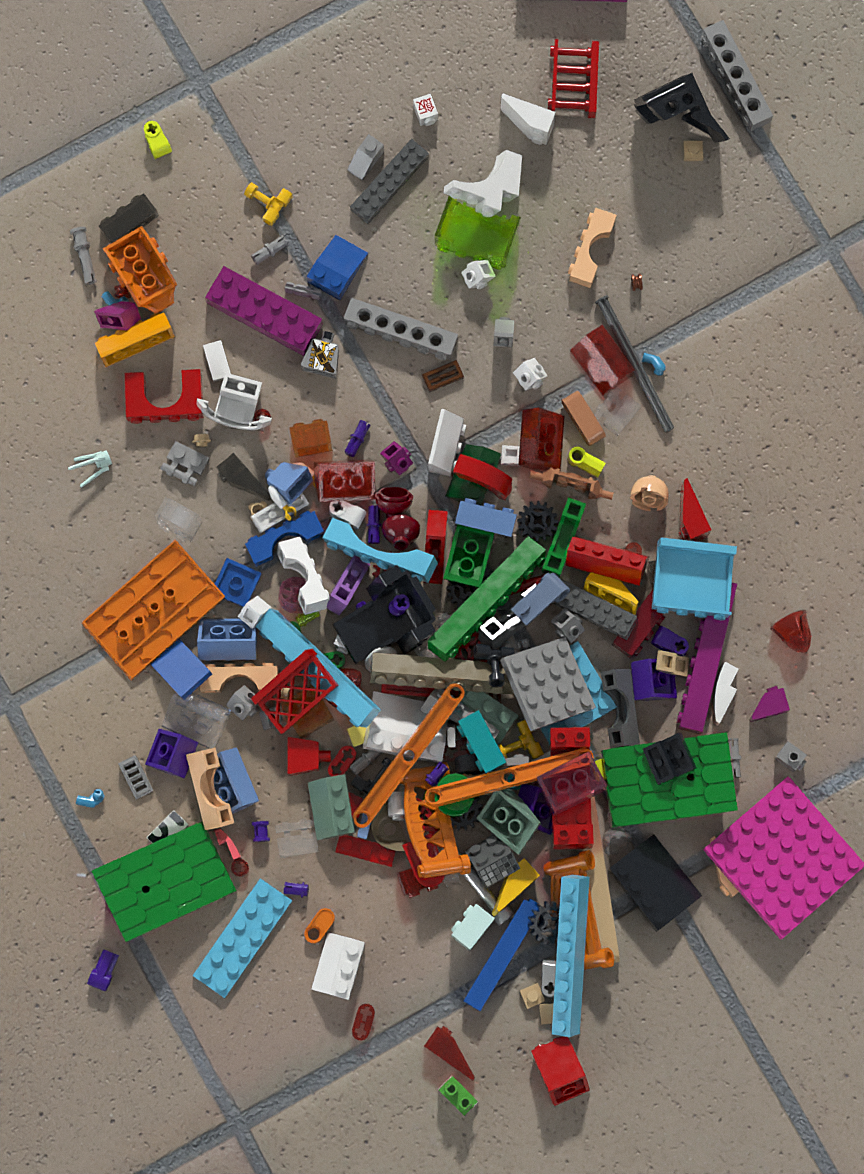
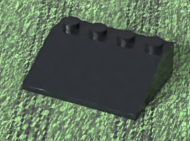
[608,834,702,932]

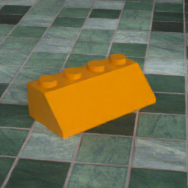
[95,312,175,367]

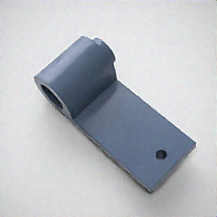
[511,573,570,626]

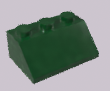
[445,444,502,506]

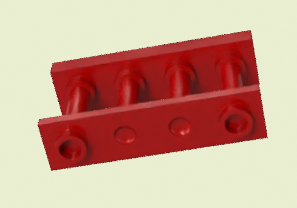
[548,39,599,118]

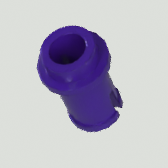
[425,761,449,787]
[284,882,309,898]

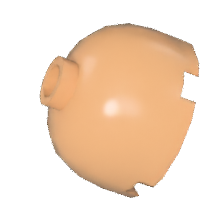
[630,475,669,511]

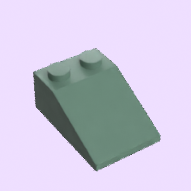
[477,788,541,855]

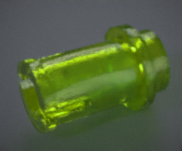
[295,611,321,627]

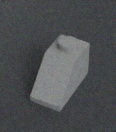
[347,134,384,181]
[493,317,514,347]

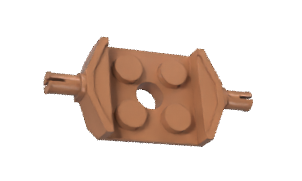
[530,468,614,500]

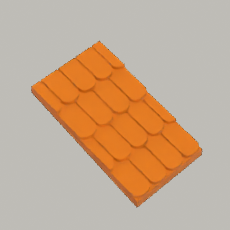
[82,540,225,681]

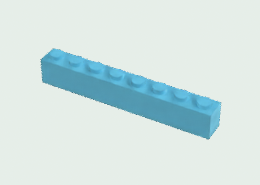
[256,608,381,728]
[552,875,590,1037]

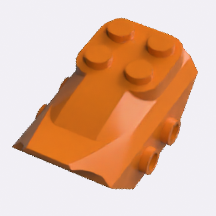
[102,226,177,314]

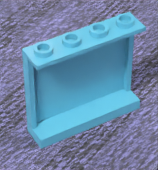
[652,537,737,620]

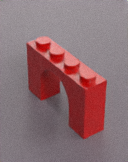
[125,369,204,424]

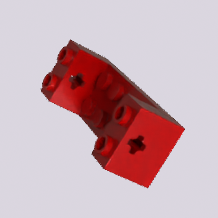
[550,727,594,849]

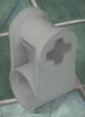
[541,959,556,998]

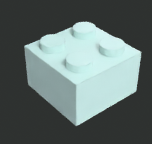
[451,904,495,951]

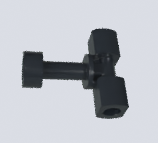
[473,643,515,688]
[350,757,392,795]

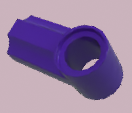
[87,949,119,992]

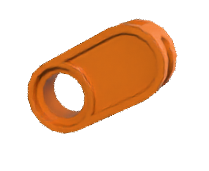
[304,908,335,944]

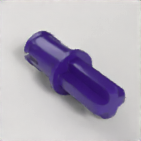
[345,420,371,457]
[366,505,382,544]

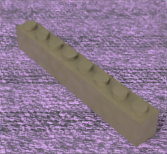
[370,652,515,696]

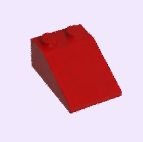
[678,478,711,542]

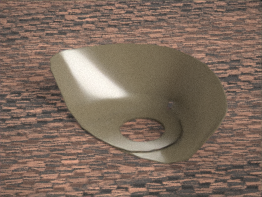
[371,804,406,852]

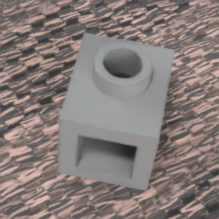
[775,741,807,772]

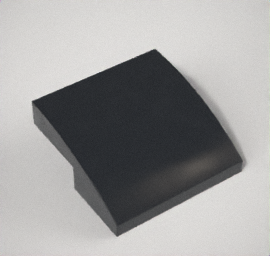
[643,733,697,785]

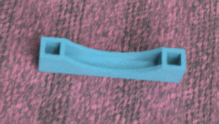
[323,518,438,583]

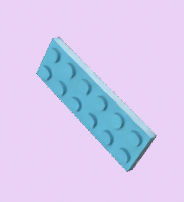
[193,878,292,998]

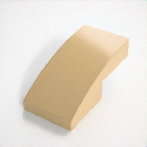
[656,650,689,677]

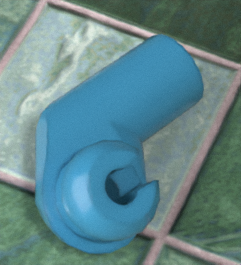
[101,291,129,305]
[642,352,666,376]
[76,789,104,808]

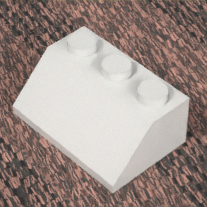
[428,409,466,477]
[311,933,365,1000]

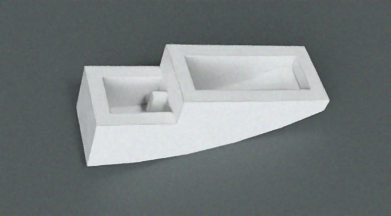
[713,662,739,726]

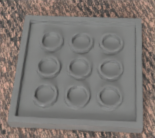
[500,637,596,731]

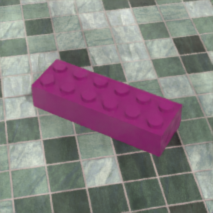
[205,266,323,356]

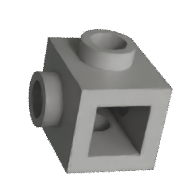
[551,608,585,643]
[226,685,259,720]

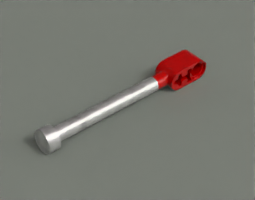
[416,798,514,926]

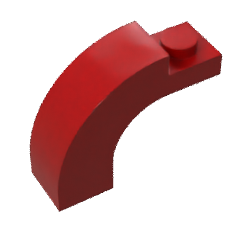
[453,454,513,501]

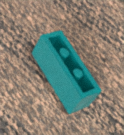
[457,710,507,774]

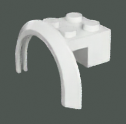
[196,373,272,430]

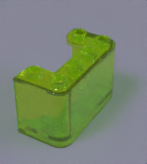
[435,195,521,270]

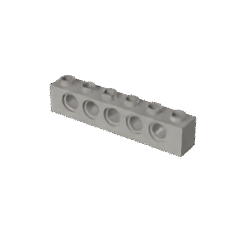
[701,20,773,131]
[344,298,458,360]

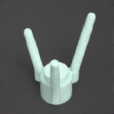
[68,450,112,488]

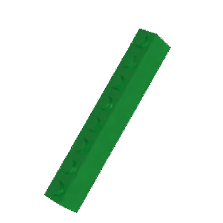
[428,536,546,662]

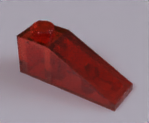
[424,1026,475,1081]

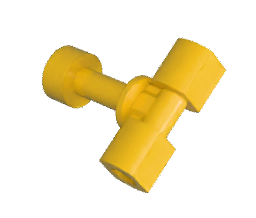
[244,182,293,226]
[498,720,544,760]

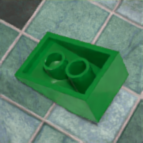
[443,524,495,588]

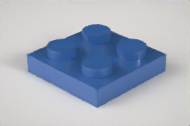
[215,558,262,607]

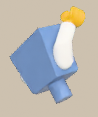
[265,462,325,521]

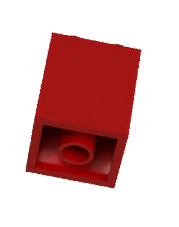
[531,1036,590,1106]

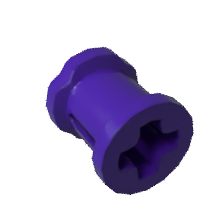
[389,594,410,616]
[252,821,270,842]

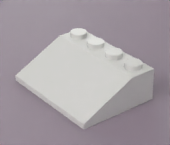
[363,691,447,763]

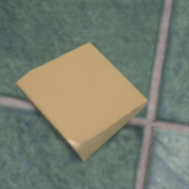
[539,1003,554,1025]

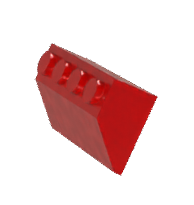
[565,536,650,586]

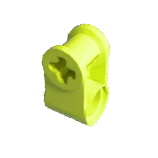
[144,121,172,159]

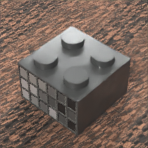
[465,834,520,888]

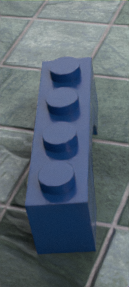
[245,511,325,567]

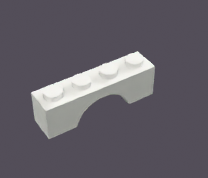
[277,537,330,615]

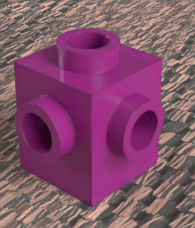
[380,441,413,476]

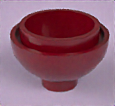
[375,487,413,518]
[382,515,420,550]

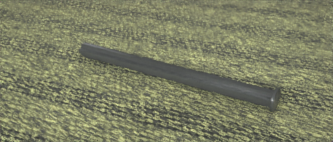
[595,295,674,432]

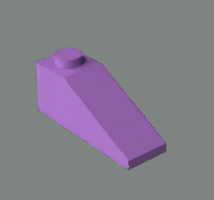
[327,555,370,616]

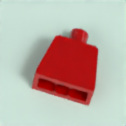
[288,737,331,776]

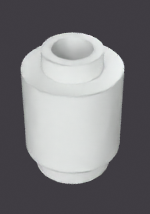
[388,791,405,821]

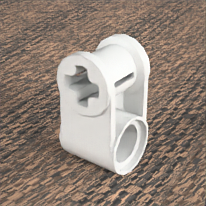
[329,499,367,530]

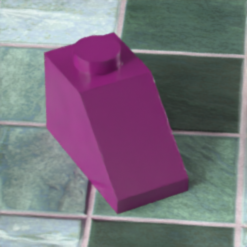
[94,301,141,331]
[750,686,790,722]

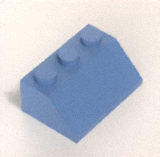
[455,498,517,537]
[197,619,257,661]
[214,747,259,814]

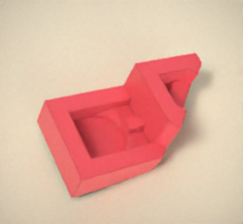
[214,828,242,861]

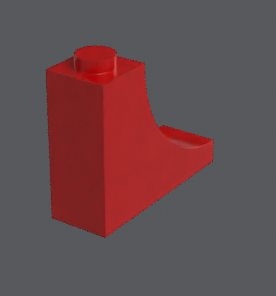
[423,510,448,584]

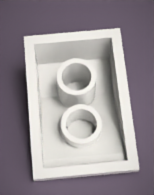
[501,94,556,145]

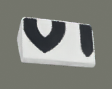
[146,810,189,843]

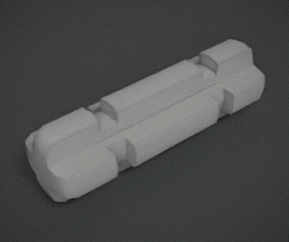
[285,282,322,300]

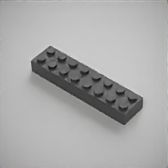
[350,139,429,224]
[552,579,638,640]

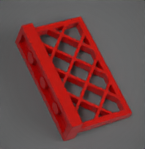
[251,648,339,734]

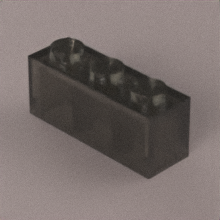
[99,193,159,244]

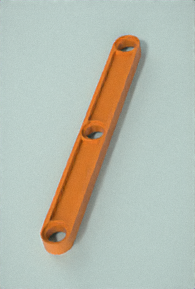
[353,683,465,828]
[425,748,594,807]

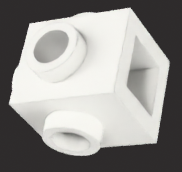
[461,260,495,290]
[513,358,547,390]

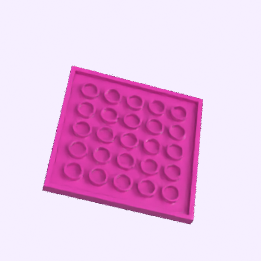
[703,776,864,940]

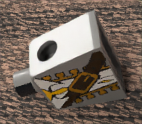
[301,331,339,379]

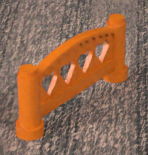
[400,762,471,878]
[543,850,614,970]

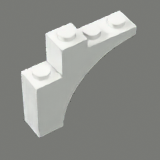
[444,150,522,217]

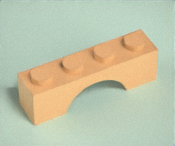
[568,208,617,288]
[200,663,279,693]
[186,747,234,830]

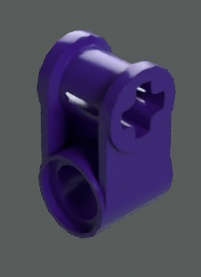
[651,626,689,657]

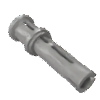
[70,227,97,285]

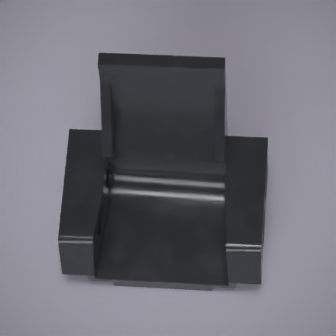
[634,73,730,143]
[332,565,436,665]

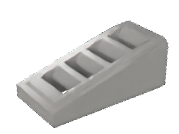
[118,755,153,800]

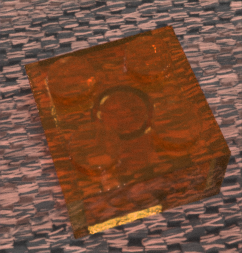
[289,419,333,458]
[280,685,334,739]

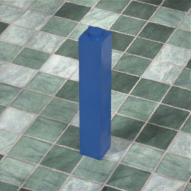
[463,898,538,1011]

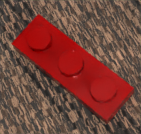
[335,835,396,868]

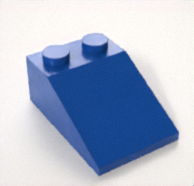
[307,235,368,300]

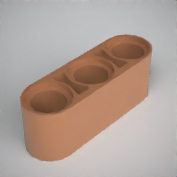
[561,391,606,446]

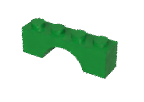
[542,497,586,578]

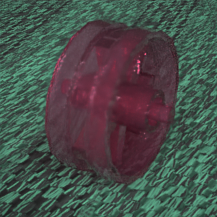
[278,577,306,614]

